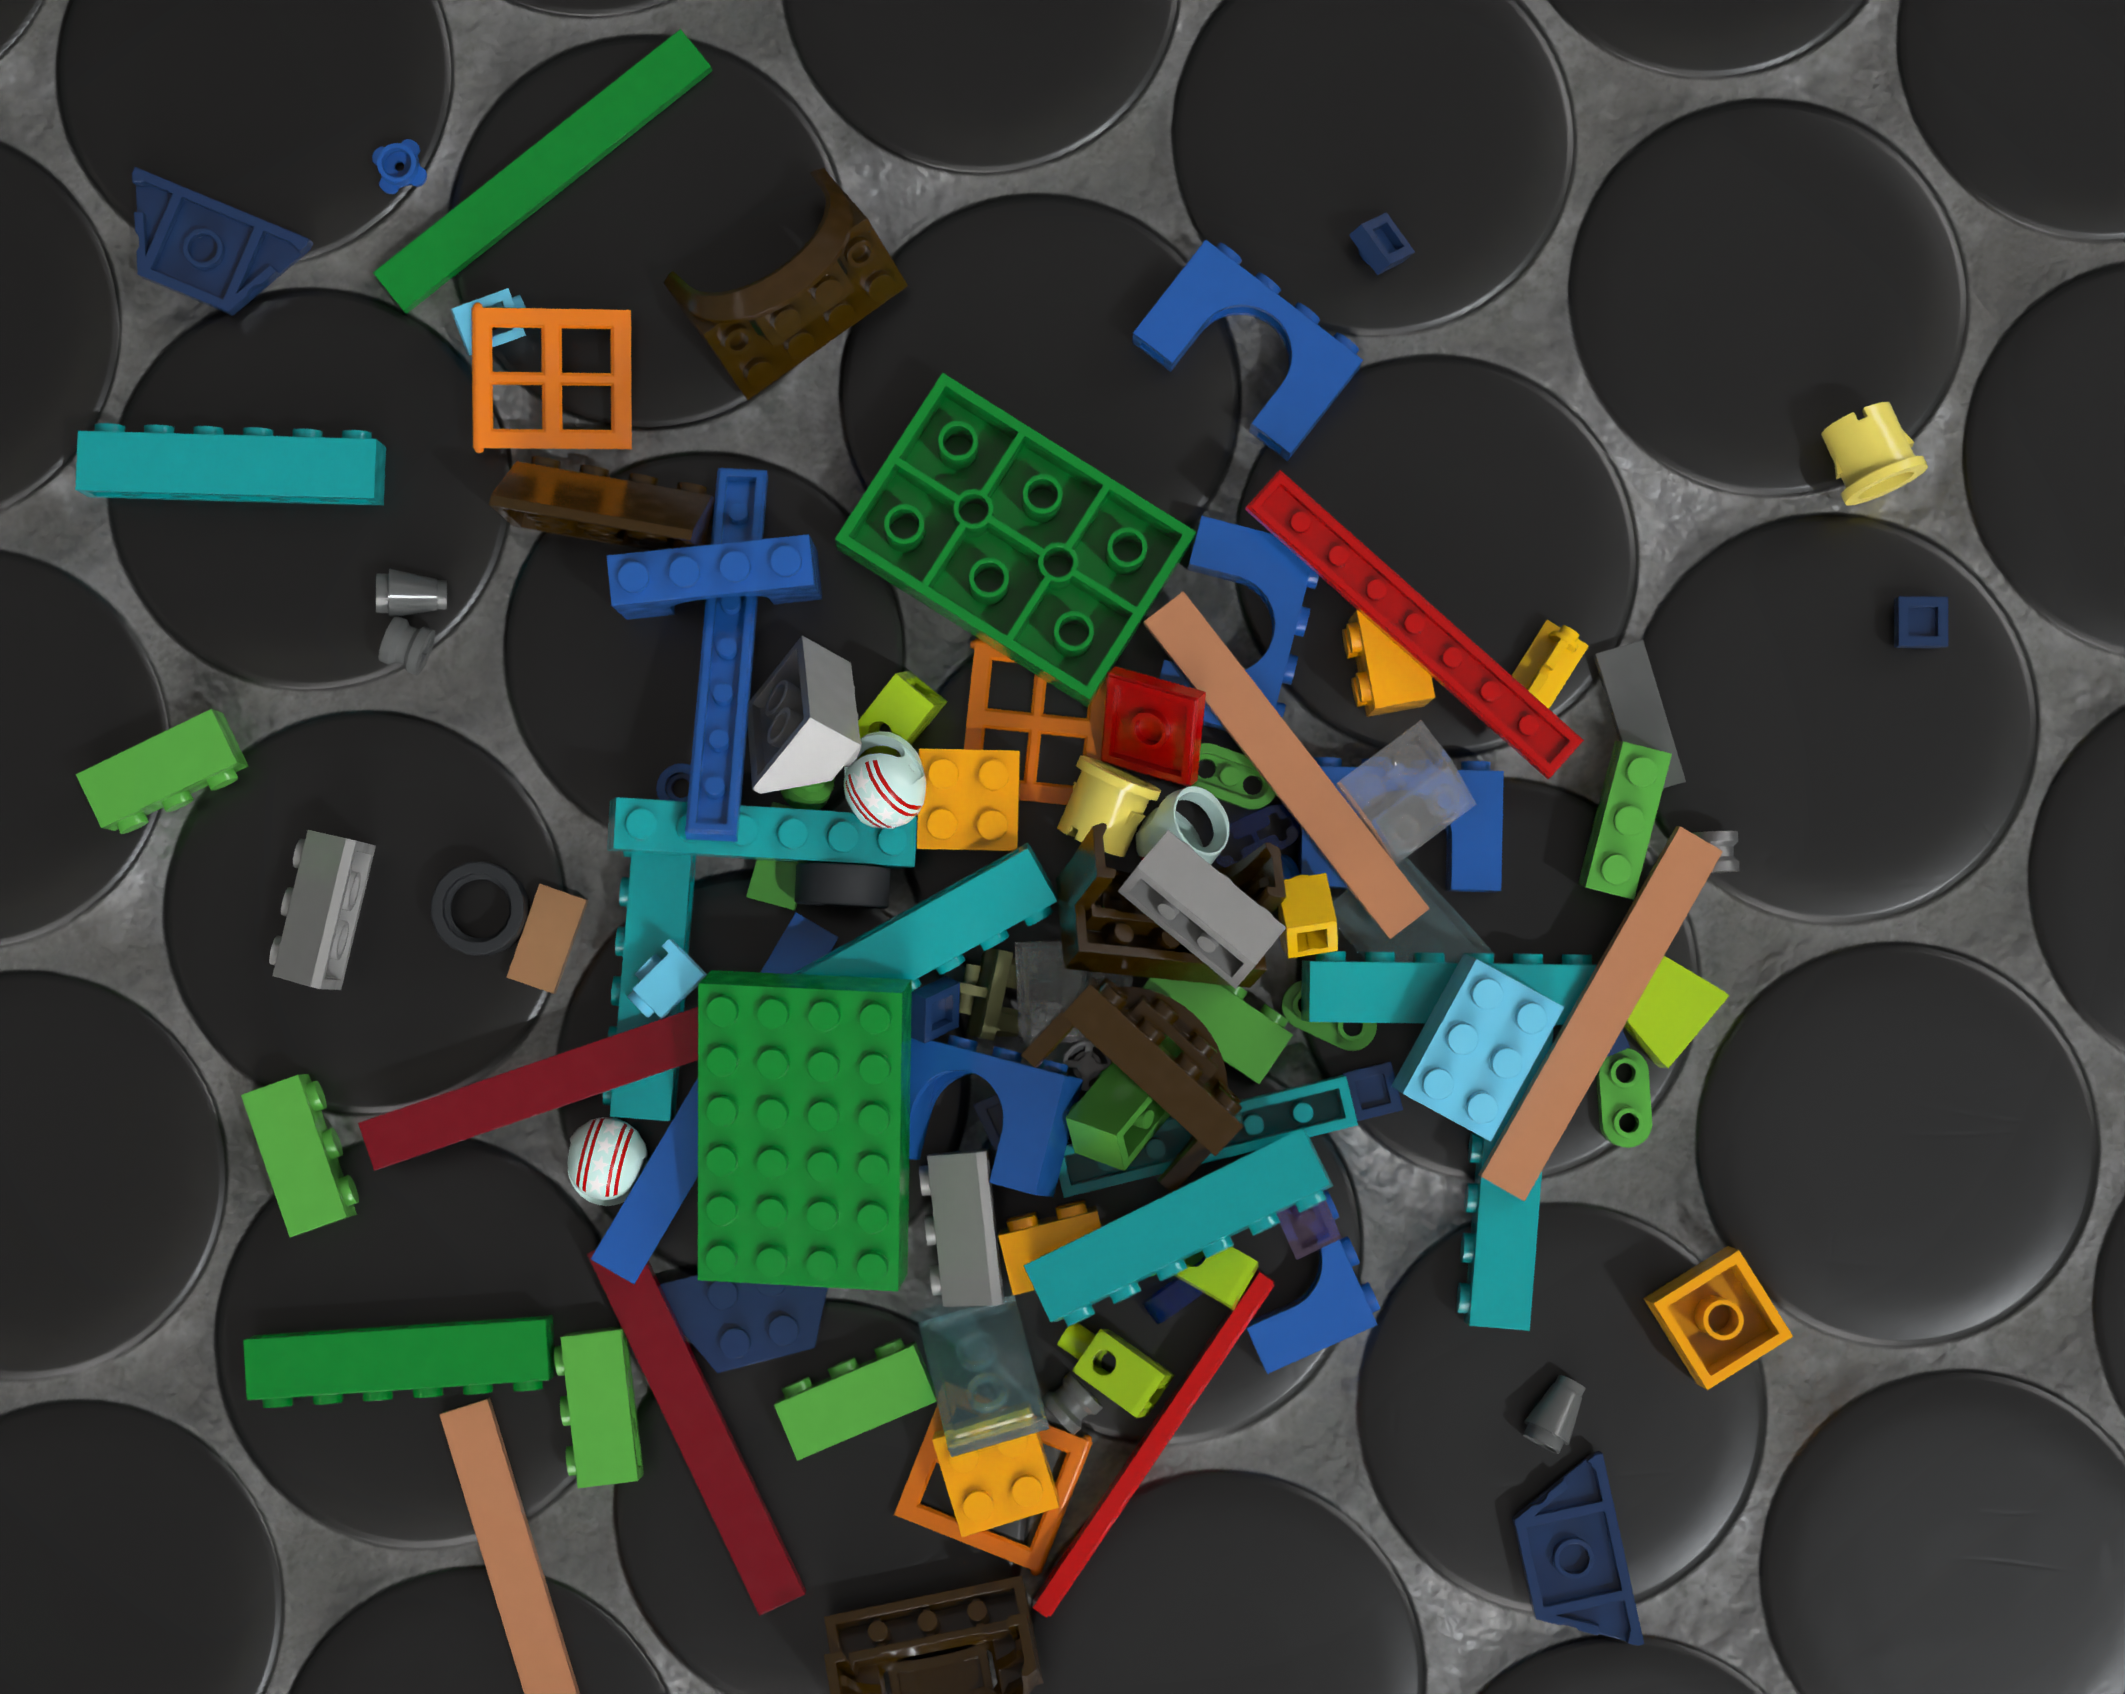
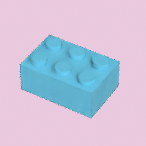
[1392,954,1564,1142]

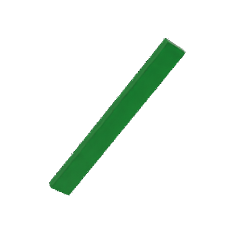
[373,29,713,314]

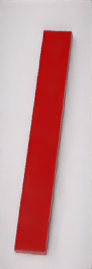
[1245,470,1584,779]
[1032,1269,1275,1618]

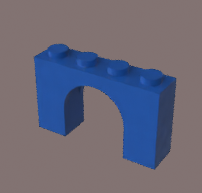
[1132,240,1363,461]
[1159,516,1319,732]
[607,534,822,620]
[1298,757,1504,893]
[909,1034,1083,1197]
[1246,1190,1380,1374]

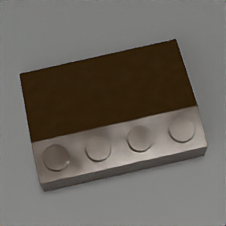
[489,456,715,551]

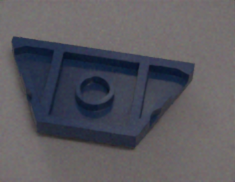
[132,167,313,316]
[660,1274,828,1373]
[1512,1451,1644,1646]

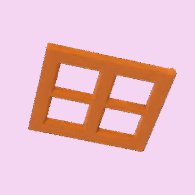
[471,302,632,453]
[964,639,1108,805]
[894,1383,1093,1576]

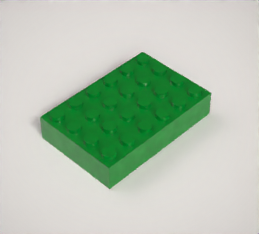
[835,373,1196,707]
[698,970,912,1292]

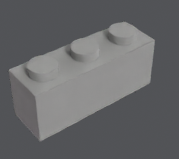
[1118,830,1286,989]

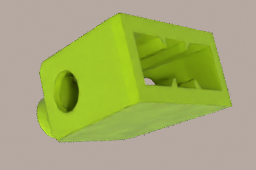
[844,670,948,767]
[1624,956,1729,1068]
[1175,1247,1259,1310]
[1057,1323,1175,1418]

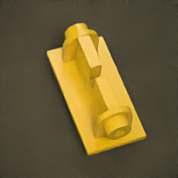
[1511,619,1589,709]

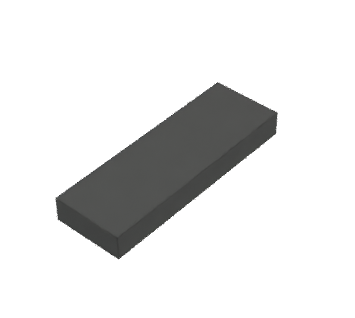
[1593,640,1686,789]

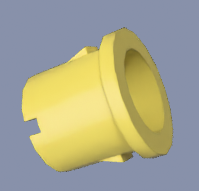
[1821,402,1928,506]
[1057,755,1161,857]

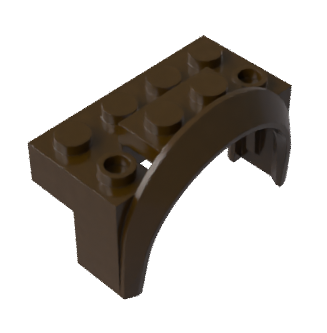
[663,168,908,400]
[1056,823,1286,988]
[1021,976,1244,1193]
[824,1576,1044,1694]

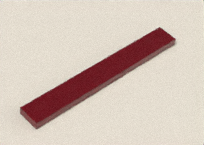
[358,1007,698,1171]
[587,1248,806,1616]

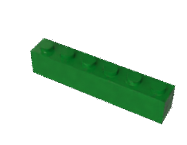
[243,1315,556,1408]

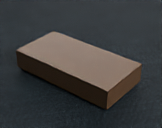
[506,884,589,994]

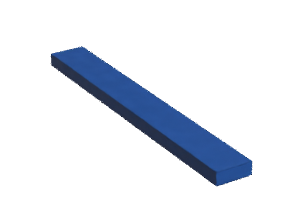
[685,468,768,842]
[591,912,839,1284]

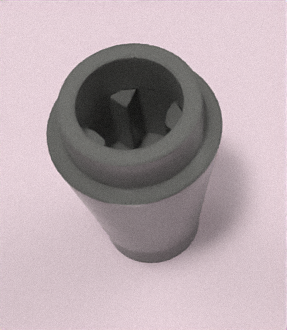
[376,569,447,618]
[1523,1375,1586,1454]

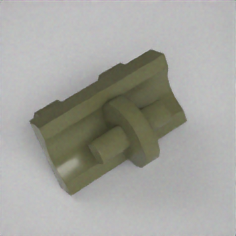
[959,948,1033,1041]

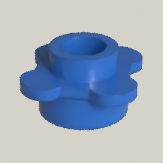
[372,139,427,194]

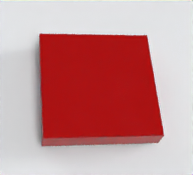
[1101,666,1206,787]

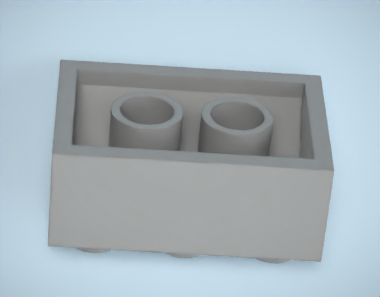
[747,636,862,794]
[269,830,376,990]
[919,1148,1004,1307]

